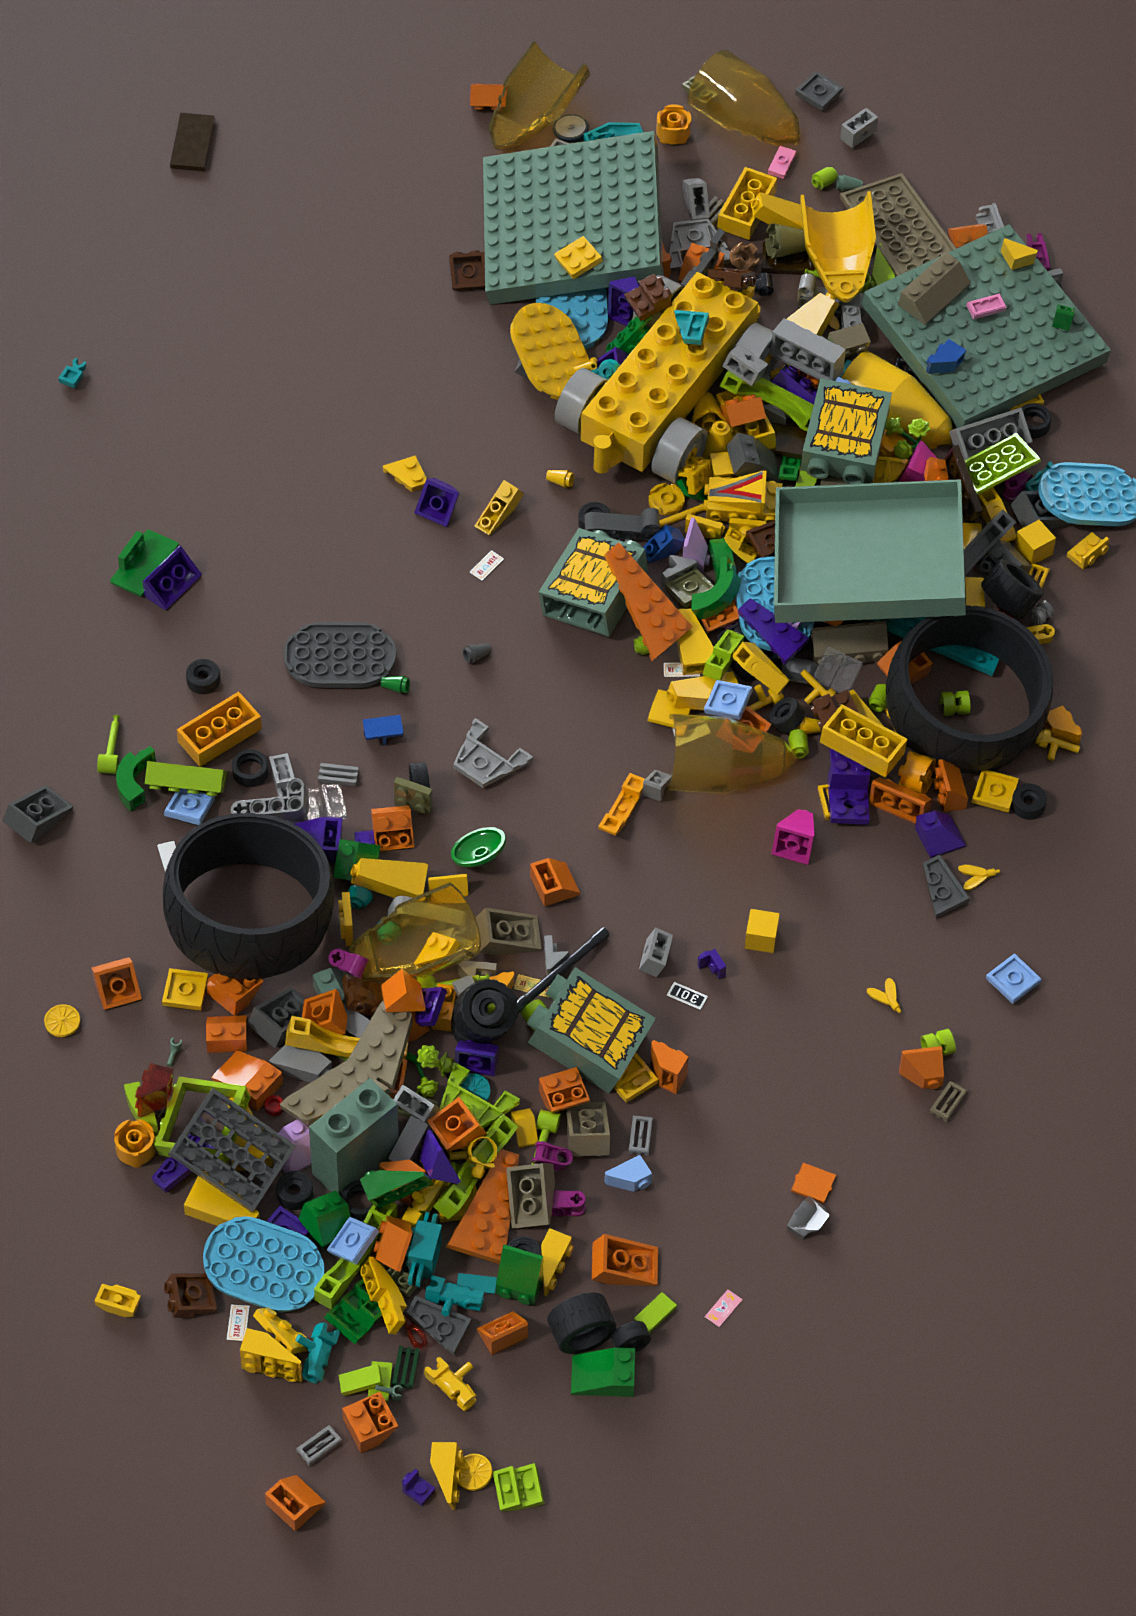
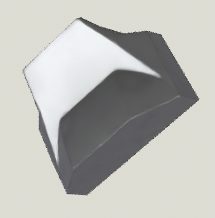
[781,657,820,685]
[787,1196,830,1240]

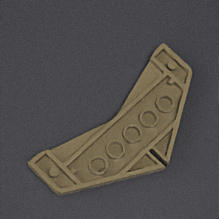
[280,1001,413,1125]

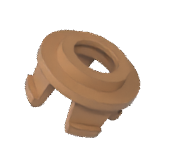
[729,242,760,271]

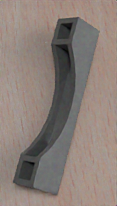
[964,510,1016,576]

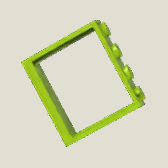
[154,1076,251,1164]

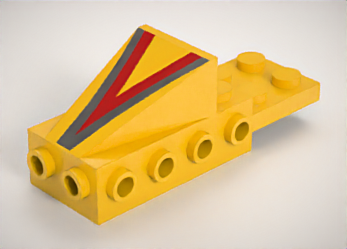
[703,471,782,524]

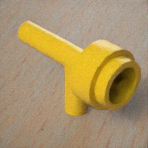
[800,669,837,704]
[748,684,784,712]
[1035,728,1080,761]

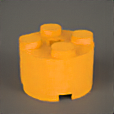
[656,104,691,144]
[898,751,937,794]
[114,1119,156,1168]

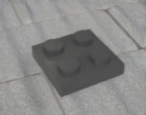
[795,71,843,111]

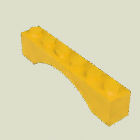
[285,1016,408,1059]

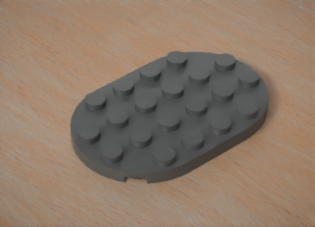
[283,622,396,688]

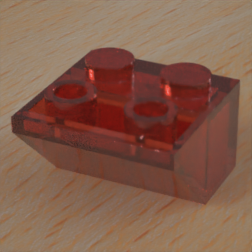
[135,1063,174,1118]

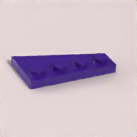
[738,598,809,665]
[152,1118,215,1193]

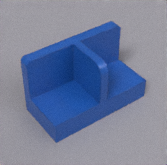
[363,715,403,745]

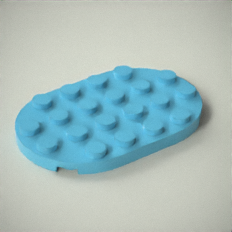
[536,288,608,350]
[1038,462,1136,526]
[735,557,814,651]
[203,1217,324,1312]

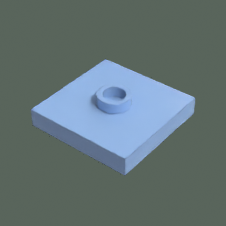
[704,680,753,720]
[164,788,215,825]
[986,953,1042,1004]
[327,1217,379,1265]

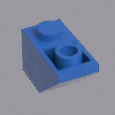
[926,339,966,374]
[643,525,685,563]

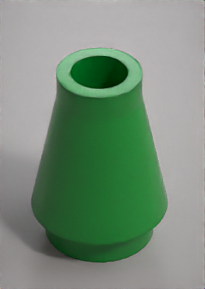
[381,676,410,694]

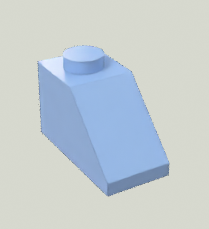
[604,1155,652,1192]

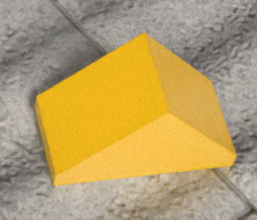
[1000,238,1038,270]
[510,1108,538,1148]

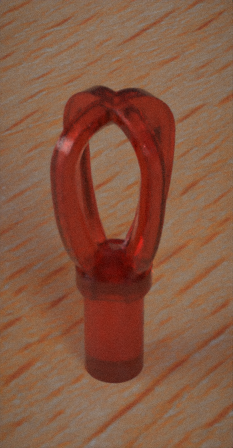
[402,1311,427,1349]

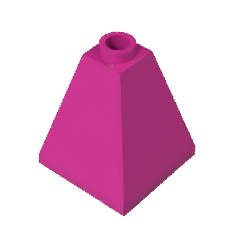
[898,441,949,482]
[772,809,814,865]

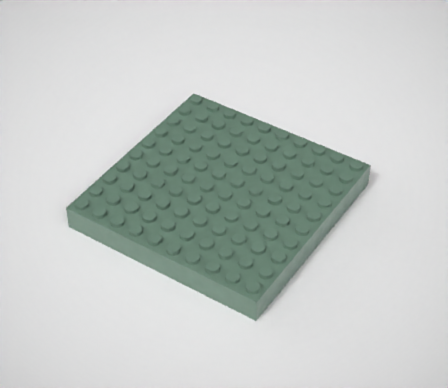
[483,131,664,305]
[861,224,1111,428]
[774,480,966,623]

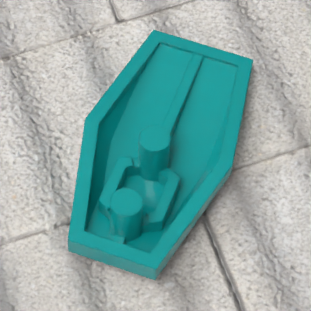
[583,122,643,141]

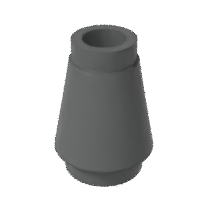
[462,643,492,663]

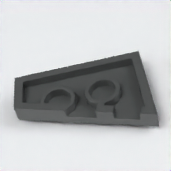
[923,854,969,919]
[406,1295,471,1356]

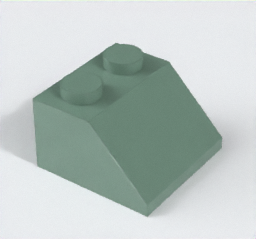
[312,968,352,1006]

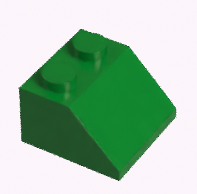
[333,839,381,880]
[298,1190,351,1248]

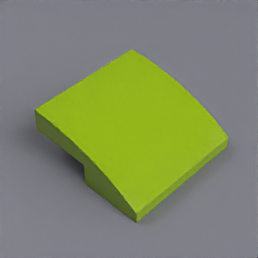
[493,1463,545,1511]

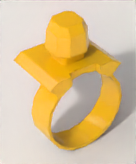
[466,1137,497,1179]

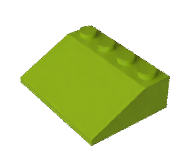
[964,433,1041,495]

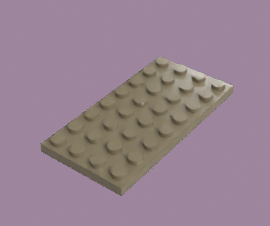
[840,173,956,277]

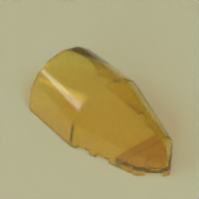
[488,41,590,150]
[687,50,800,146]
[667,714,797,793]
[349,882,481,981]

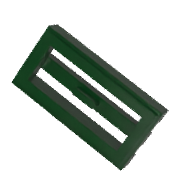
[392,1346,420,1389]

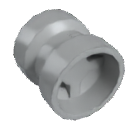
[1028,600,1054,625]

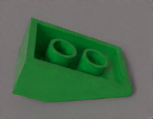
[360,1170,434,1209]
[496,1244,543,1305]
[571,1348,635,1397]

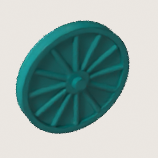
[460,1074,491,1101]

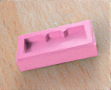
[768,146,796,179]
[966,293,1007,320]

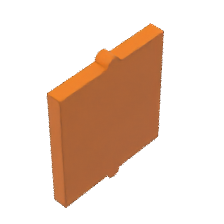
[791,1163,836,1204]

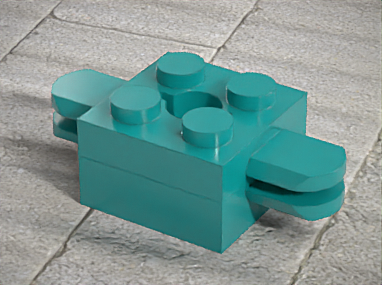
[405,1212,442,1288]

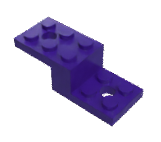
[827,748,870,825]

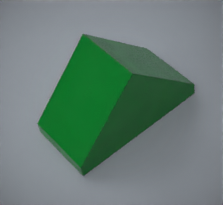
[1052,304,1075,331]

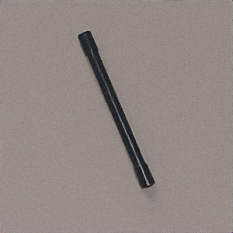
[516,927,610,1014]

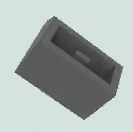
[976,540,1032,577]

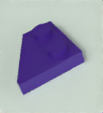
[415,987,447,1027]

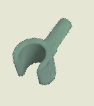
[167,1037,182,1066]
[375,1385,403,1401]

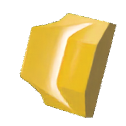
[95,1284,141,1317]

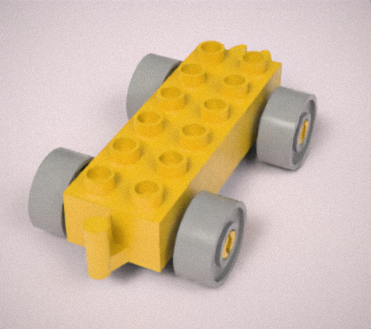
[555,272,778,485]

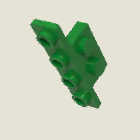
[606,316,652,354]

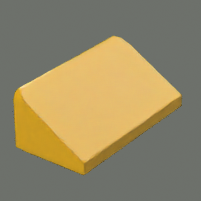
[428,874,468,900]

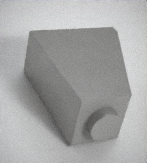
[681,178,710,220]
[269,1045,332,1082]
[388,1116,435,1163]

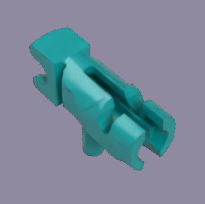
[425,1276,485,1317]
[295,1322,340,1384]

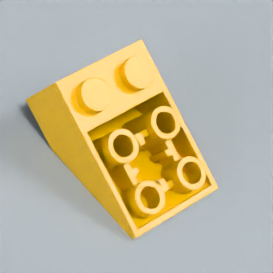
[240,1328,303,1382]

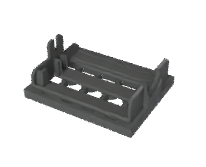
[168,1088,296,1213]

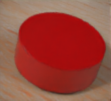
[264,1095,284,1116]

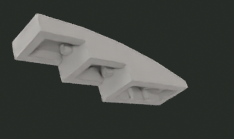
[269,753,304,824]

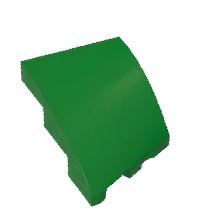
[324,1279,382,1344]

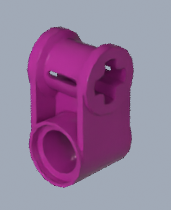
[1003,471,1033,501]
[329,949,369,978]
[532,1141,573,1171]
[551,1190,586,1217]

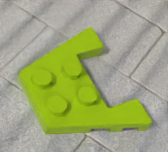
[440,1062,520,1129]

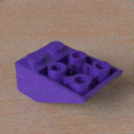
[771,364,818,404]
[294,817,343,863]

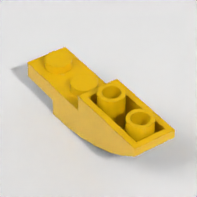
[360,1256,407,1335]

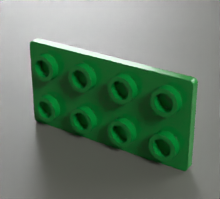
[110,529,179,597]

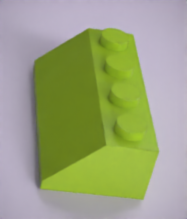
[145,761,228,796]

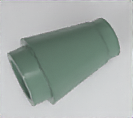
[836,174,863,191]

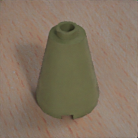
[765,223,806,259]

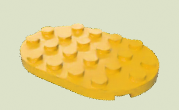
[510,303,592,400]

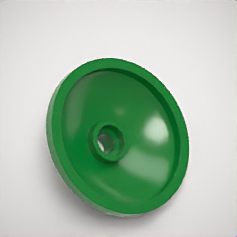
[451,827,506,868]

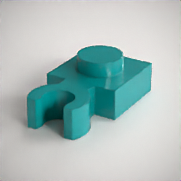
[58,358,87,389]

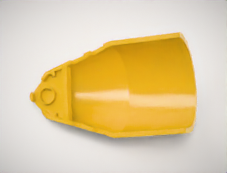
[800,191,876,303]
[841,351,953,449]

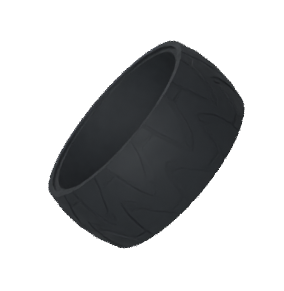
[886,605,1053,773]
[162,813,334,979]

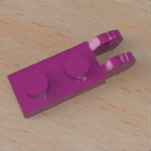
[1026,233,1051,271]

